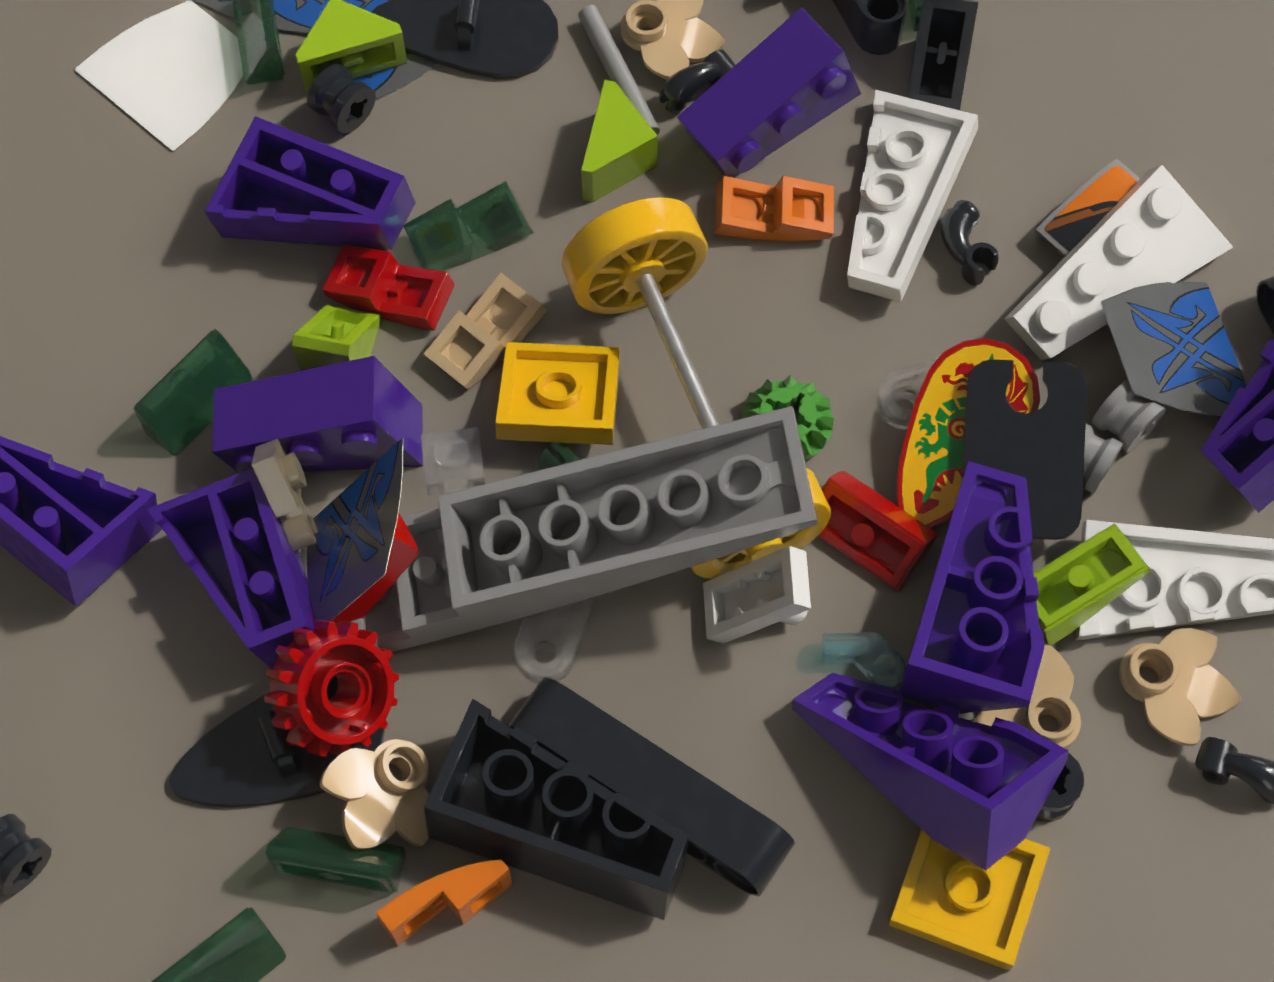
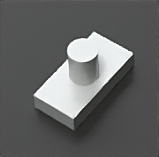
[703,546,811,644]

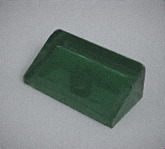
[233,0,285,85]
[133,329,253,456]
[265,827,406,894]
[151,907,286,982]

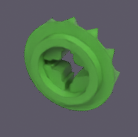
[741,375,834,460]

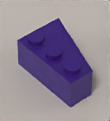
[677,7,861,178]
[204,116,416,250]
[1200,339,1274,513]
[212,356,423,473]
[0,436,162,607]
[147,468,315,669]

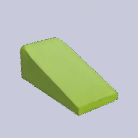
[1033,523,1150,646]

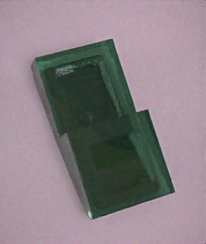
[403,181,534,271]

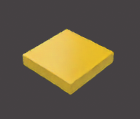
[495,342,620,445]
[888,829,1050,971]

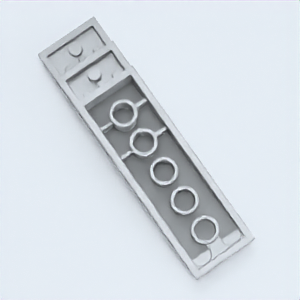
[351,406,818,652]

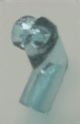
[822,633,906,688]

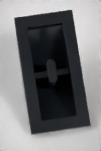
[907,0,978,110]

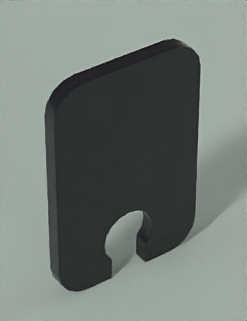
[962,359,1088,540]

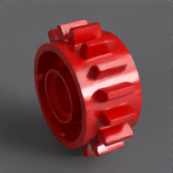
[264,619,399,757]

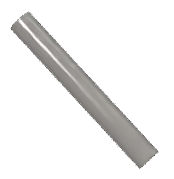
[578,5,660,135]

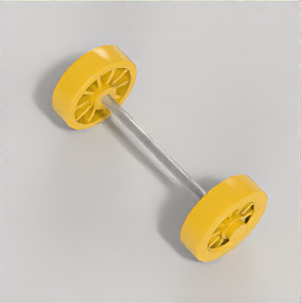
[561,197,831,579]

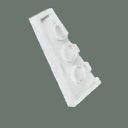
[847,90,978,302]
[1005,165,1233,360]
[1075,520,1274,641]

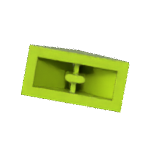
[295,0,407,93]
[581,80,658,202]
[292,304,381,371]

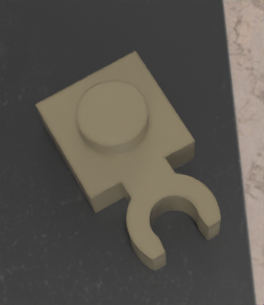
[251,438,318,551]

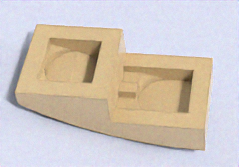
[424,272,548,389]

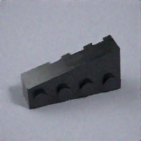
[424,698,689,920]

